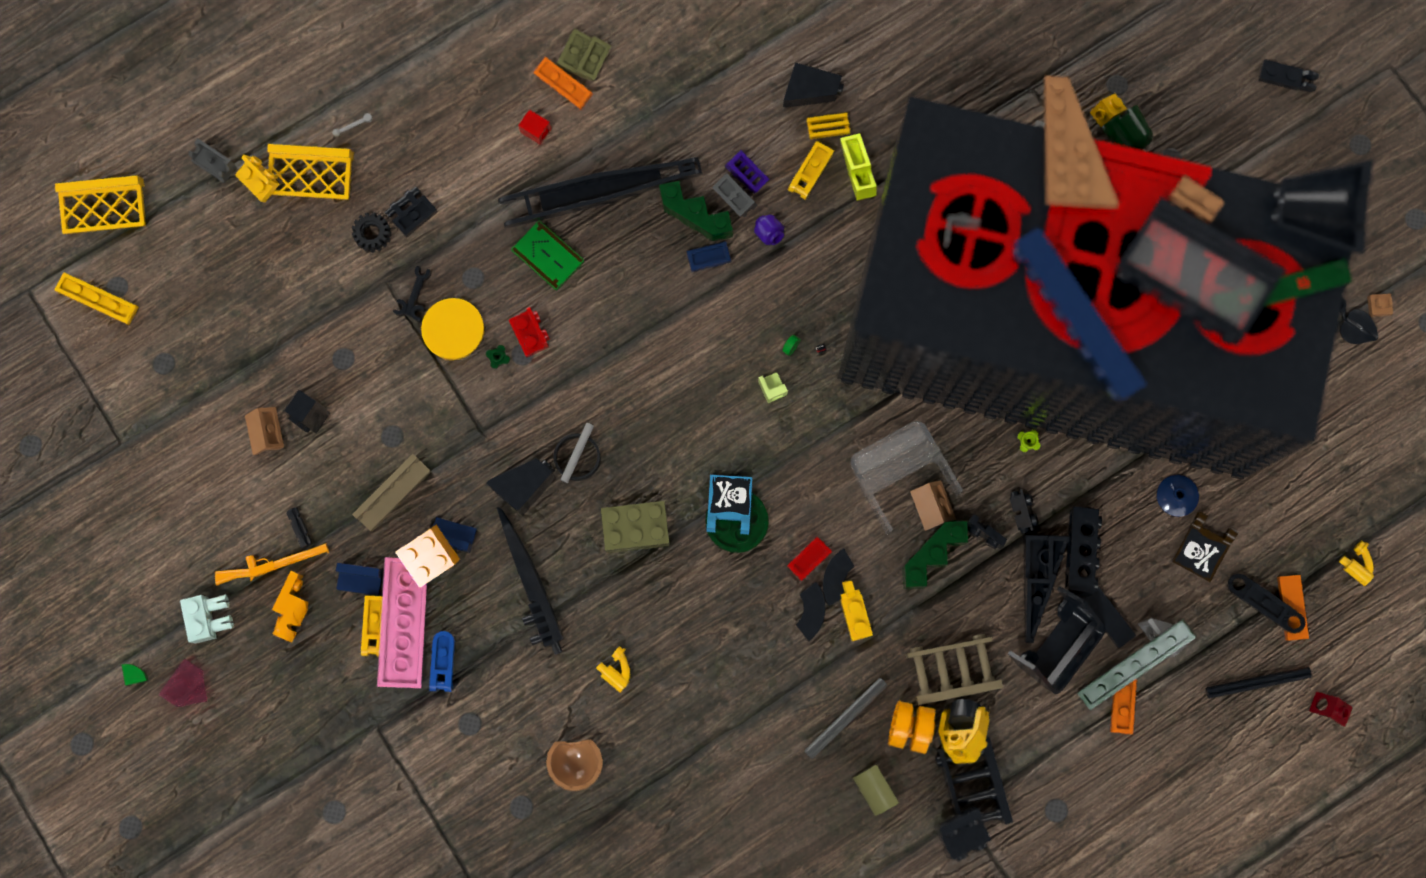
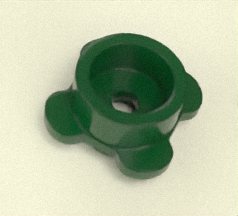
[486,345,510,369]

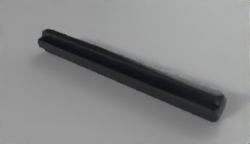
[1205,667,1312,698]

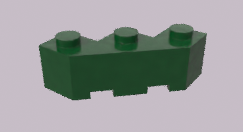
[659,181,733,242]
[902,521,968,589]

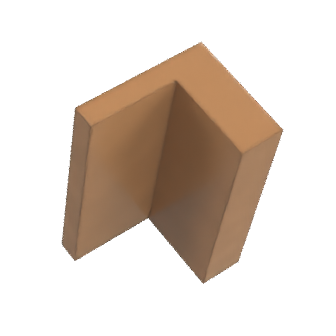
[245,407,284,455]
[910,480,956,531]

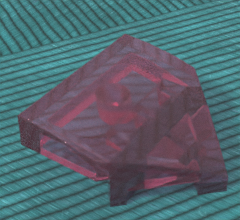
[159,659,207,707]

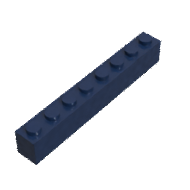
[1012,227,1147,403]

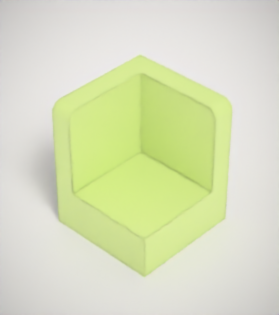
[758,373,788,403]

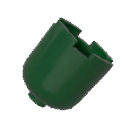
[1102,105,1153,152]

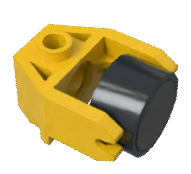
[938,699,989,764]

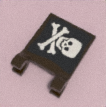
[1172,512,1239,582]

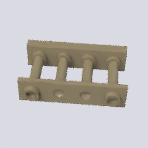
[905,634,1003,705]

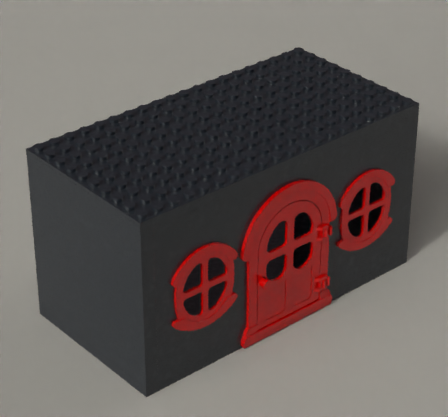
[837,96,1352,479]

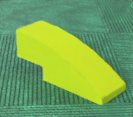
[840,134,877,200]

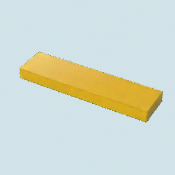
[54,272,139,325]

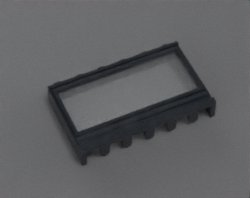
[1113,197,1286,346]

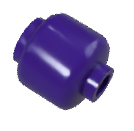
[754,215,784,245]

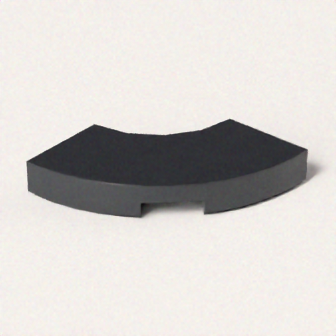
[823,548,855,607]
[796,582,825,642]

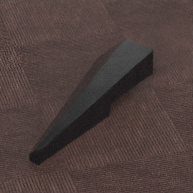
[1023,535,1069,643]

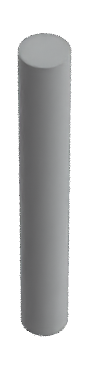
[560,423,594,483]

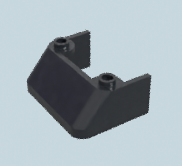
[1008,586,1105,694]

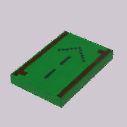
[511,220,585,291]

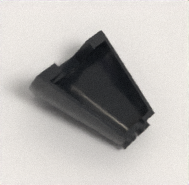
[1272,160,1373,255]

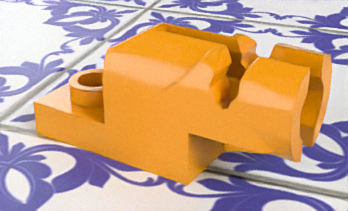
[272,571,309,642]

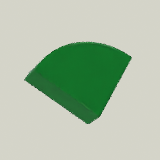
[122,664,149,686]

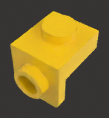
[1090,94,1127,127]

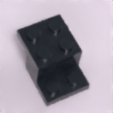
[933,807,992,862]

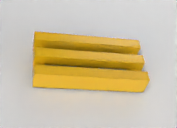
[807,113,850,139]

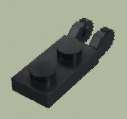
[1258,59,1319,92]

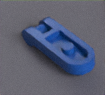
[429,631,455,692]

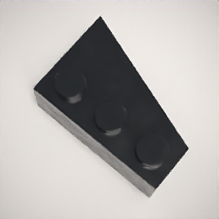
[282,390,330,434]

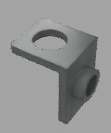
[944,214,980,248]

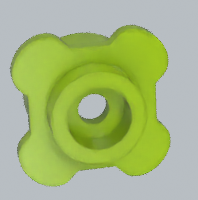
[1017,430,1041,452]

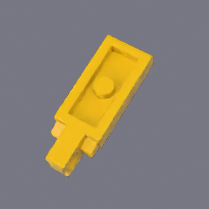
[840,580,873,641]

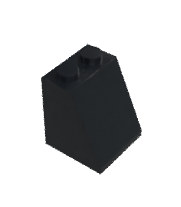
[486,458,556,516]

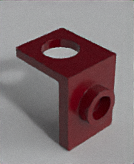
[1309,692,1353,727]

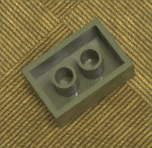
[601,501,670,553]

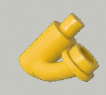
[1339,540,1374,586]
[596,646,630,693]

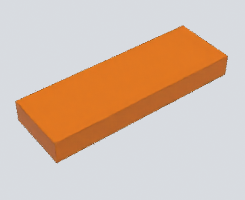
[533,57,593,110]
[1277,575,1309,641]
[1110,679,1137,735]

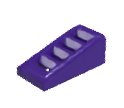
[725,150,769,194]

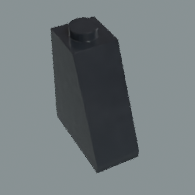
[783,62,844,108]

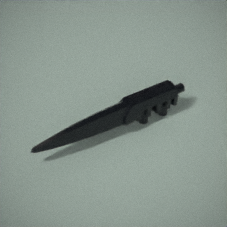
[497,507,564,655]

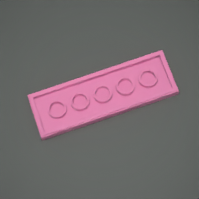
[377,557,427,688]

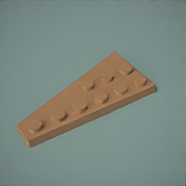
[1044,76,1118,208]

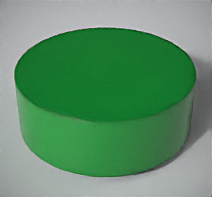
[782,335,801,356]

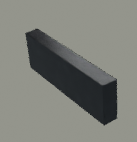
[1079,586,1136,649]

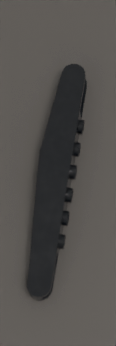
[498,157,703,228]

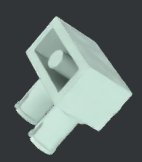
[180,594,234,644]

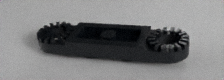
[1227,574,1306,634]

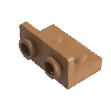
[1167,176,1224,225]

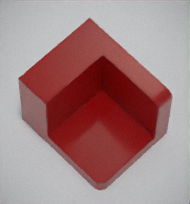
[518,110,552,145]

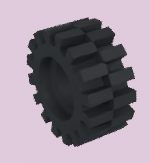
[352,212,392,253]

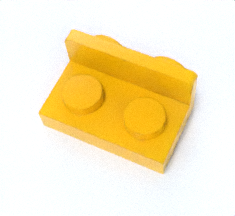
[235,155,280,203]

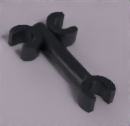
[393,266,431,322]

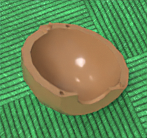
[546,740,603,791]

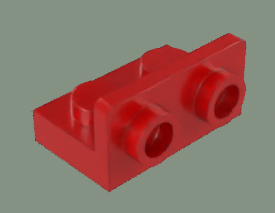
[509,307,550,358]

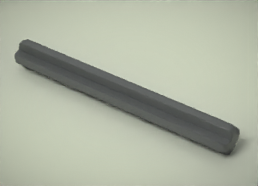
[805,678,887,758]

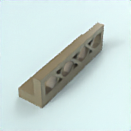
[352,454,431,532]

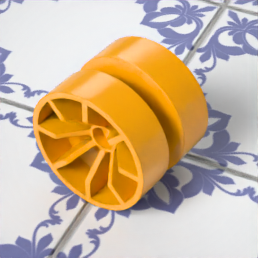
[888,701,935,754]

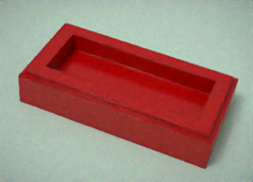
[787,536,832,582]

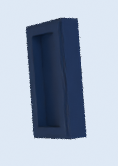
[686,241,731,272]

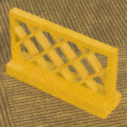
[267,144,354,200]
[55,176,146,234]

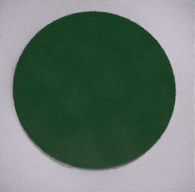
[705,493,769,553]

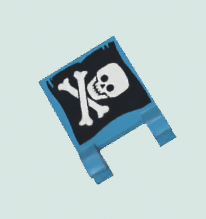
[707,475,752,535]

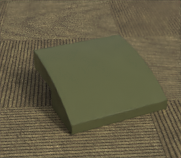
[556,28,611,82]

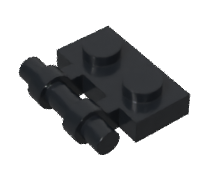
[384,186,438,238]

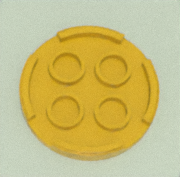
[421,298,484,360]

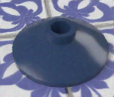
[1156,475,1199,517]

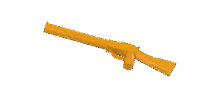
[215,543,329,586]

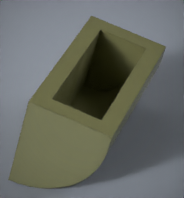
[853,765,899,816]

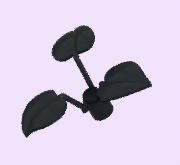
[1340,284,1378,344]

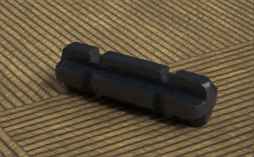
[286,507,312,548]

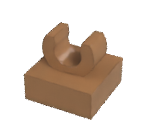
[1367,294,1393,317]

